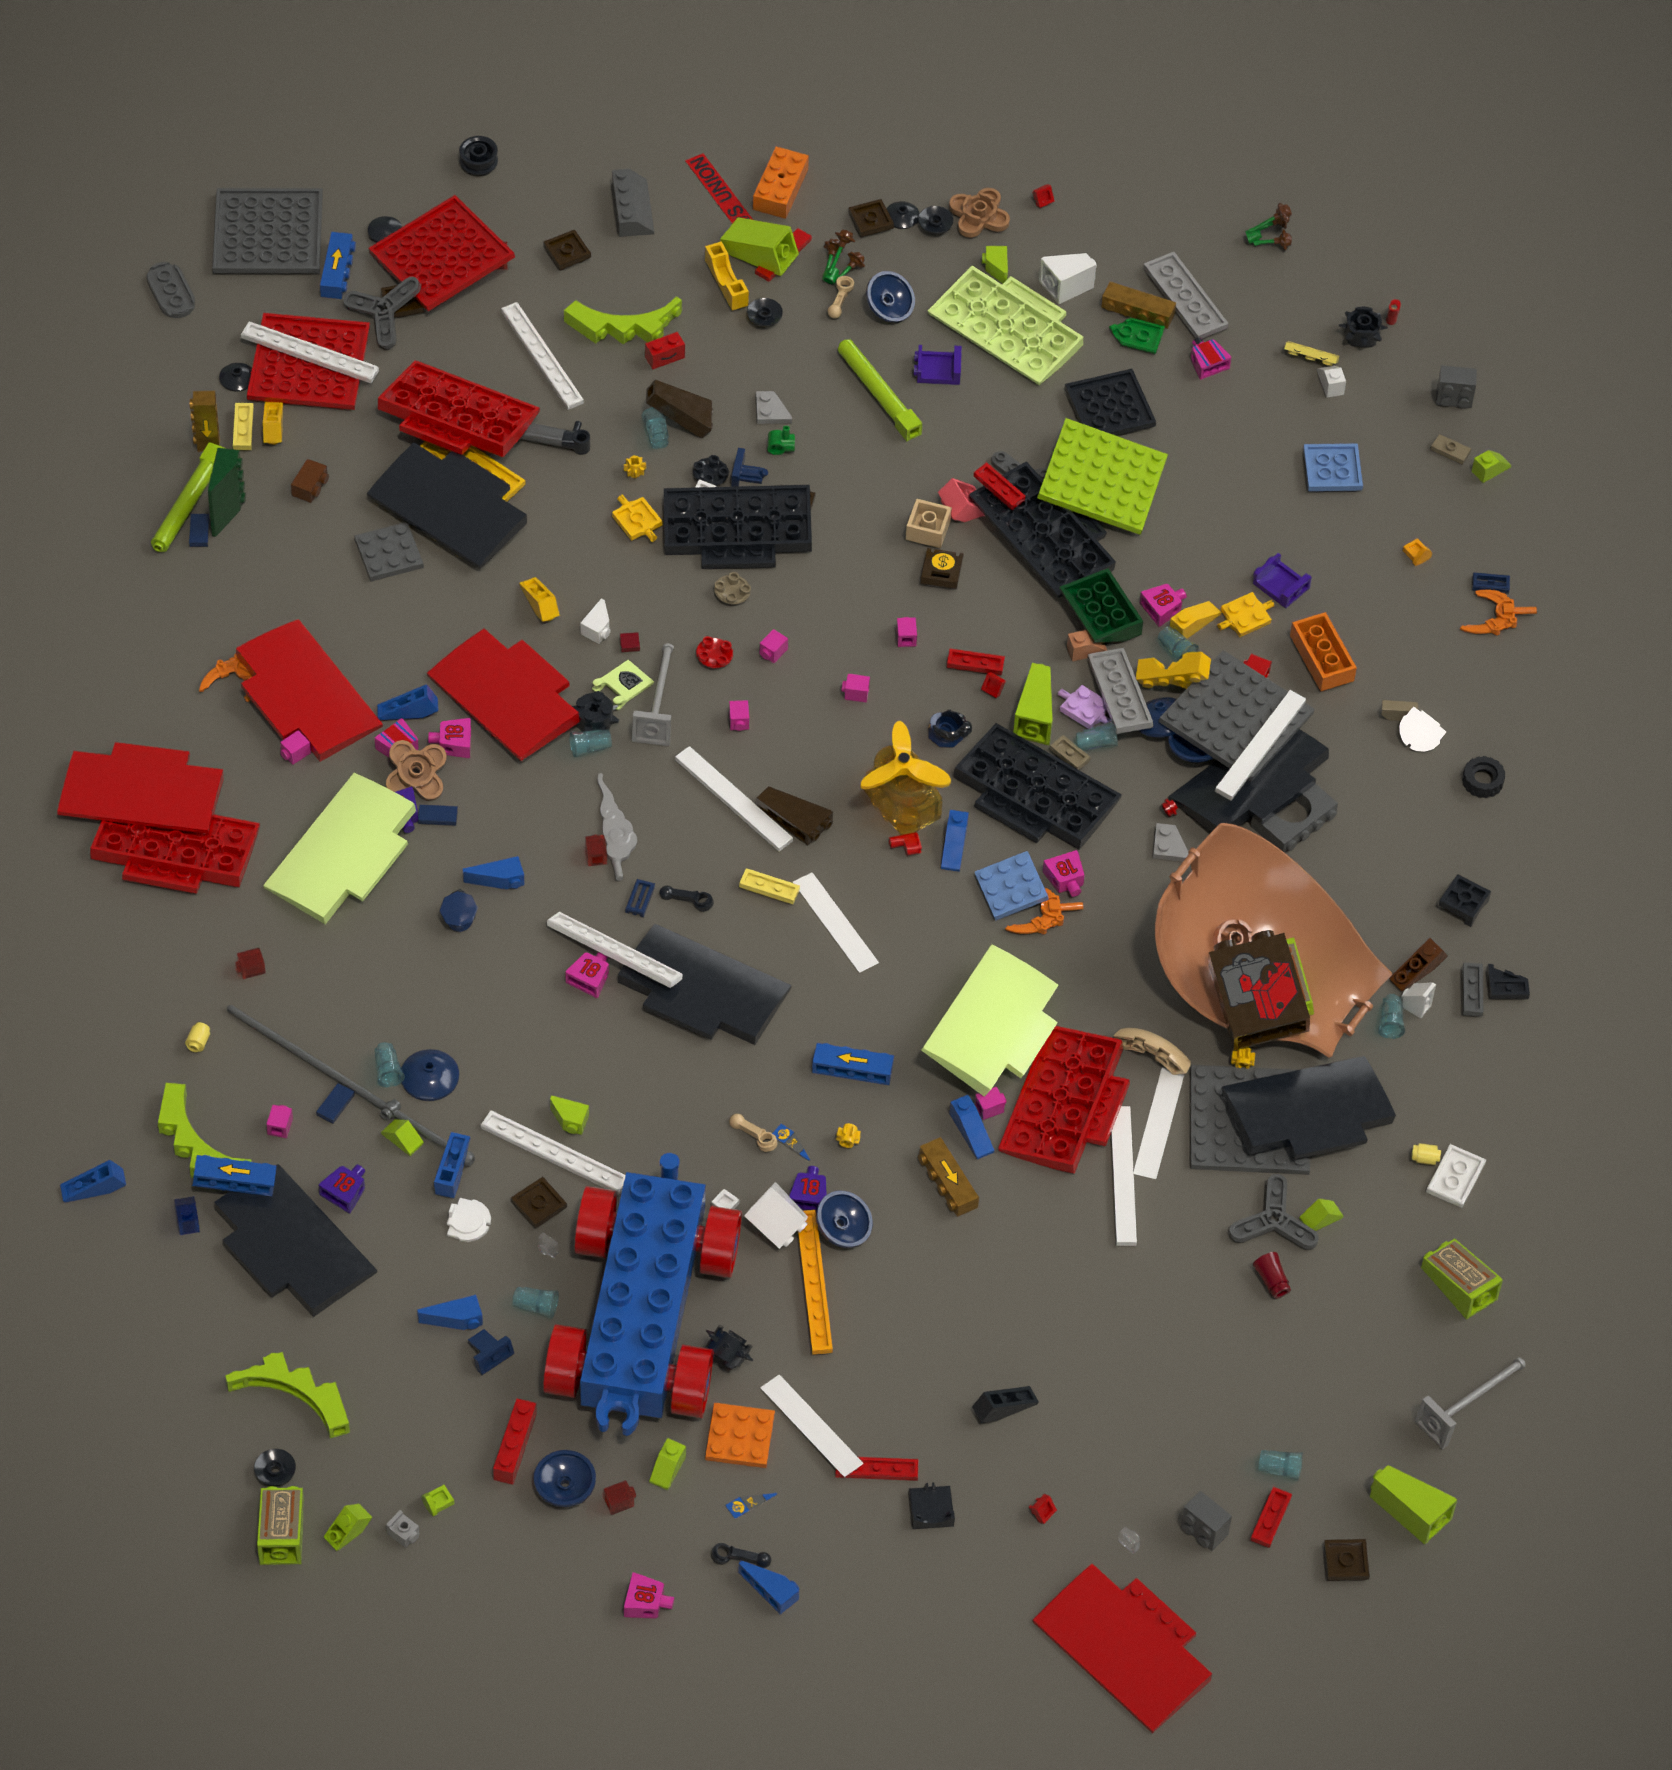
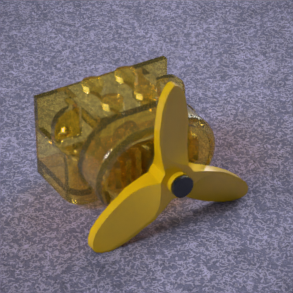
[860,721,951,835]

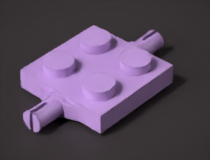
[1058,685,1113,730]

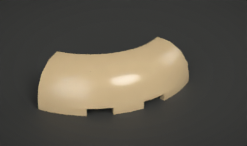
[1114,1028,1191,1075]

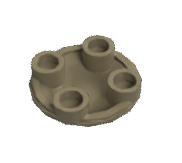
[714,572,751,604]

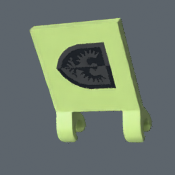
[592,660,654,710]

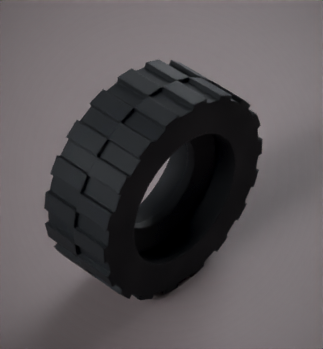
[1462,756,1505,798]

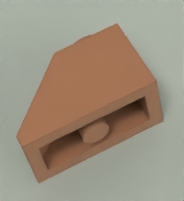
[1067,630,1107,662]

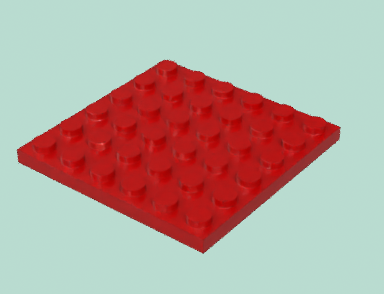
[368,195,515,311]
[247,313,370,410]

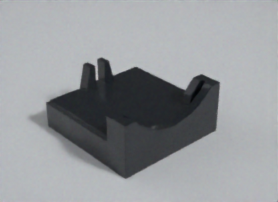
[1439,874,1491,927]
[909,1482,955,1530]

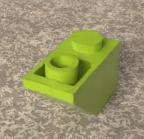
[324,1504,373,1551]

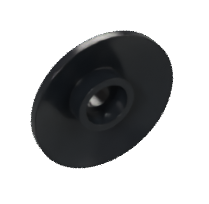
[886,201,920,229]
[918,206,953,234]
[747,298,783,326]
[219,363,252,392]
[254,1449,296,1486]

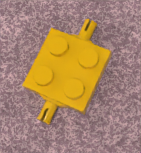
[612,495,663,542]
[1217,592,1274,638]

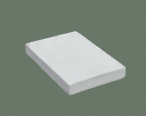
[1426,1144,1486,1208]

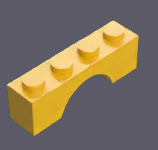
[705,241,749,310]
[1136,652,1211,688]

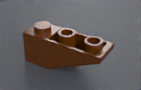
[1389,938,1448,992]

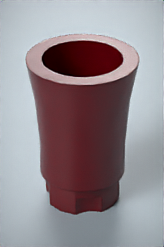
[1253,1252,1291,1299]

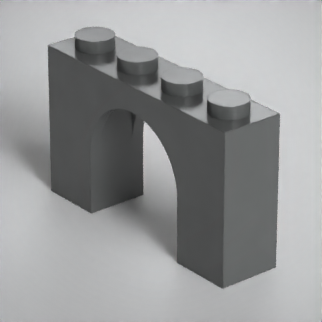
[1251,784,1338,853]

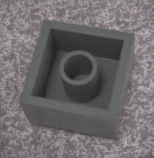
[1436,365,1477,408]
[1181,1491,1232,1551]

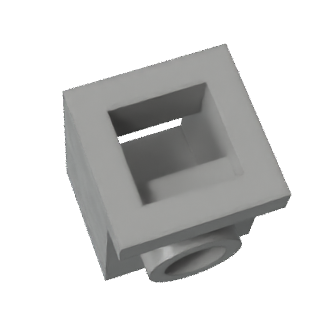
[386,1510,420,1548]

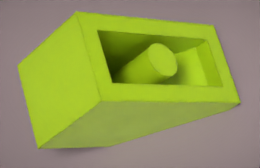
[982,246,1008,284]
[1472,450,1511,483]
[550,1095,589,1135]
[649,1438,686,1490]

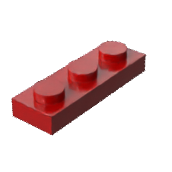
[973,462,1026,510]
[947,649,1005,675]
[1250,1487,1292,1548]

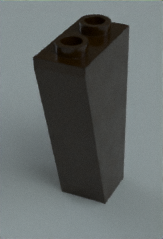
[646,379,713,438]
[756,786,833,846]

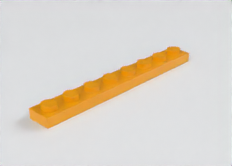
[798,1210,833,1355]

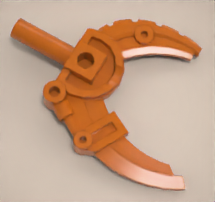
[1460,590,1537,636]
[199,653,252,702]
[1005,888,1083,935]

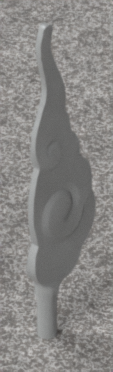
[598,773,637,881]

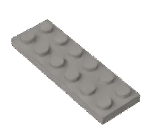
[1143,252,1229,339]
[1088,648,1153,734]

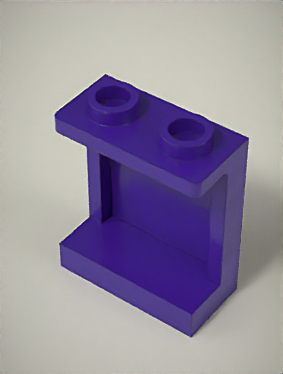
[914,345,962,385]
[1253,553,1312,609]

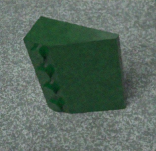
[208,448,246,537]
[1059,568,1143,643]

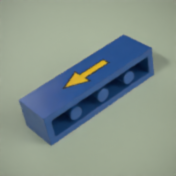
[320,232,356,299]
[812,1043,894,1085]
[192,1155,276,1196]

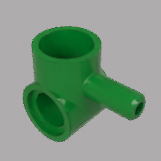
[767,425,795,455]

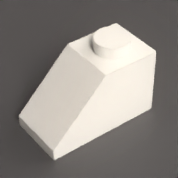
[1317,366,1346,398]
[580,598,610,644]
[1401,983,1436,1018]

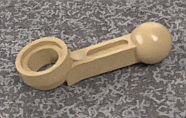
[827,276,854,319]
[729,1114,777,1152]

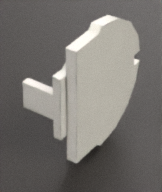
[1399,707,1446,752]
[447,1198,491,1242]

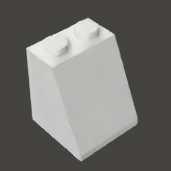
[1039,253,1097,304]
[744,1182,808,1249]

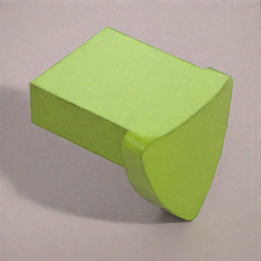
[421,1485,455,1517]

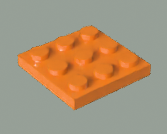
[705,1403,775,1468]

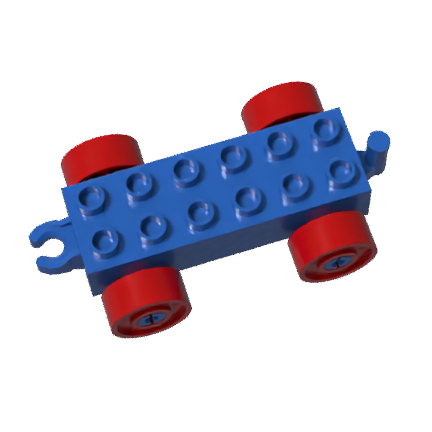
[544,1153,742,1436]

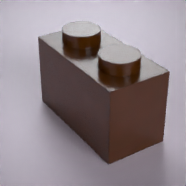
[291,459,329,503]

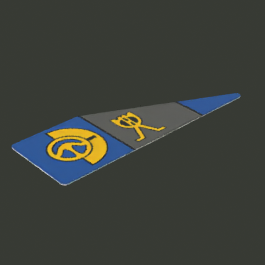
[772,1124,810,1161]
[726,1493,777,1519]

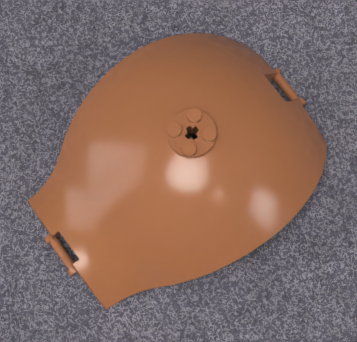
[1155,823,1392,1058]

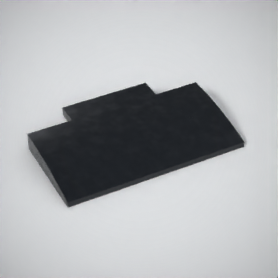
[367,442,527,568]
[969,461,1116,598]
[664,485,812,569]
[953,723,1122,850]
[1168,729,1329,832]
[618,924,792,1045]
[1221,1056,1396,1159]
[214,1164,377,1317]

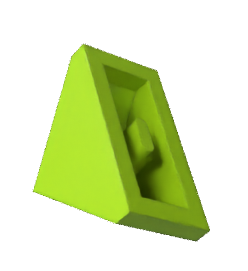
[381,1119,424,1156]
[1299,1199,1344,1231]

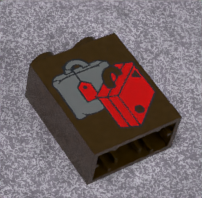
[1209,930,1310,1051]

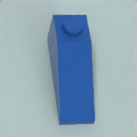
[377,684,438,720]
[941,810,969,872]
[462,856,525,889]
[950,1095,994,1160]
[434,1132,470,1198]
[60,1160,126,1203]
[417,1295,483,1330]
[738,1561,799,1615]

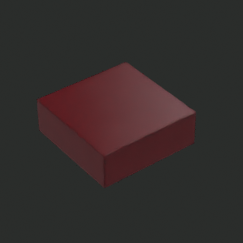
[620,632,640,652]

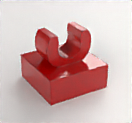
[1032,184,1055,208]
[981,672,1006,698]
[1029,1494,1057,1524]

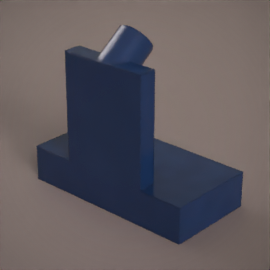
[731,448,768,487]
[468,1329,515,1375]

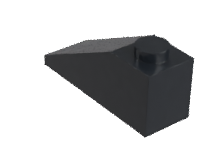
[972,1386,1039,1423]

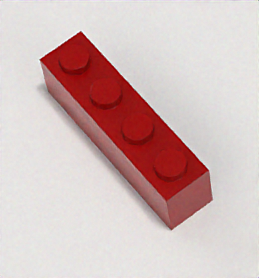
[493,1398,537,1485]

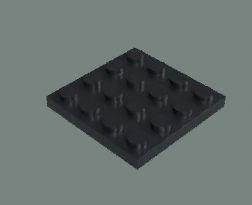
[1064,369,1156,436]

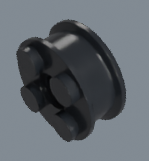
[459,136,498,175]

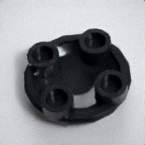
[368,216,402,242]
[693,455,729,486]

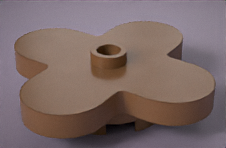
[949,188,1010,238]
[386,740,447,801]

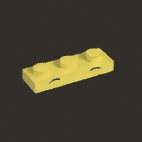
[1284,341,1340,366]
[233,403,254,450]
[739,868,800,904]

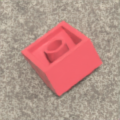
[938,478,985,523]

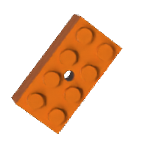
[753,146,809,219]
[1290,612,1357,691]

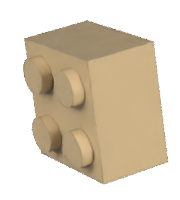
[906,499,952,548]

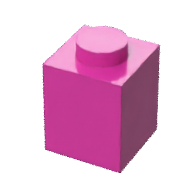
[896,617,917,647]
[759,629,788,663]
[842,674,870,703]
[729,700,749,731]
[280,730,311,765]
[974,1087,1006,1120]
[266,1105,293,1138]

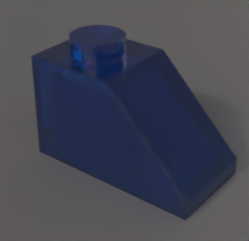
[174,1196,200,1235]

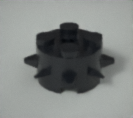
[1339,306,1388,347]
[572,691,619,736]
[706,1325,753,1369]

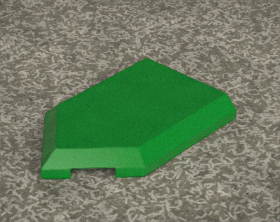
[1109,318,1165,354]

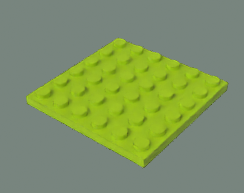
[1037,418,1168,535]

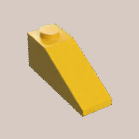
[263,402,283,445]
[519,577,560,622]
[1169,601,1222,643]

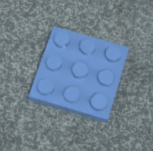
[1303,444,1363,491]
[974,851,1049,921]

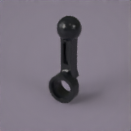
[659,885,714,911]
[711,1543,772,1568]

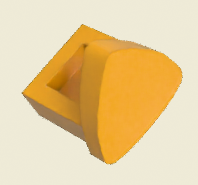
[1402,538,1432,566]

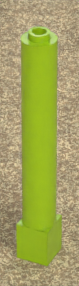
[838,339,922,442]
[151,442,226,552]

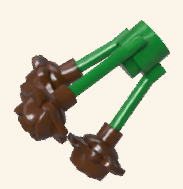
[1245,203,1292,251]
[822,229,865,285]

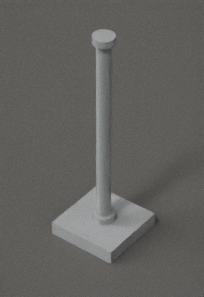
[632,643,674,746]
[1414,1357,1526,1450]

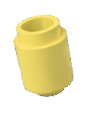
[185,1022,210,1052]
[1411,1143,1441,1165]

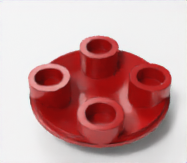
[696,636,733,668]

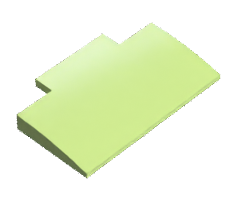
[928,266,1084,385]
[263,773,416,925]
[921,944,1058,1097]

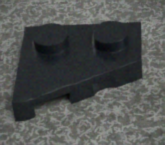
[1487,964,1530,999]

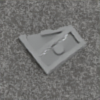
[756,391,792,424]
[1153,823,1189,862]

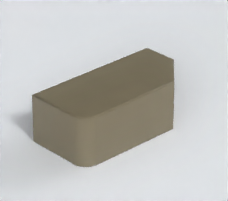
[1381,700,1418,721]

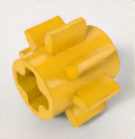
[624,455,646,478]
[1231,1047,1255,1069]
[836,1123,861,1148]

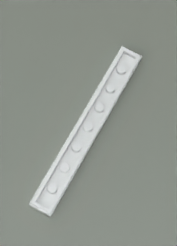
[501,302,584,410]
[241,321,379,383]
[1215,690,1306,800]
[675,746,793,852]
[547,912,683,988]
[1111,1106,1137,1246]
[481,1110,625,1195]

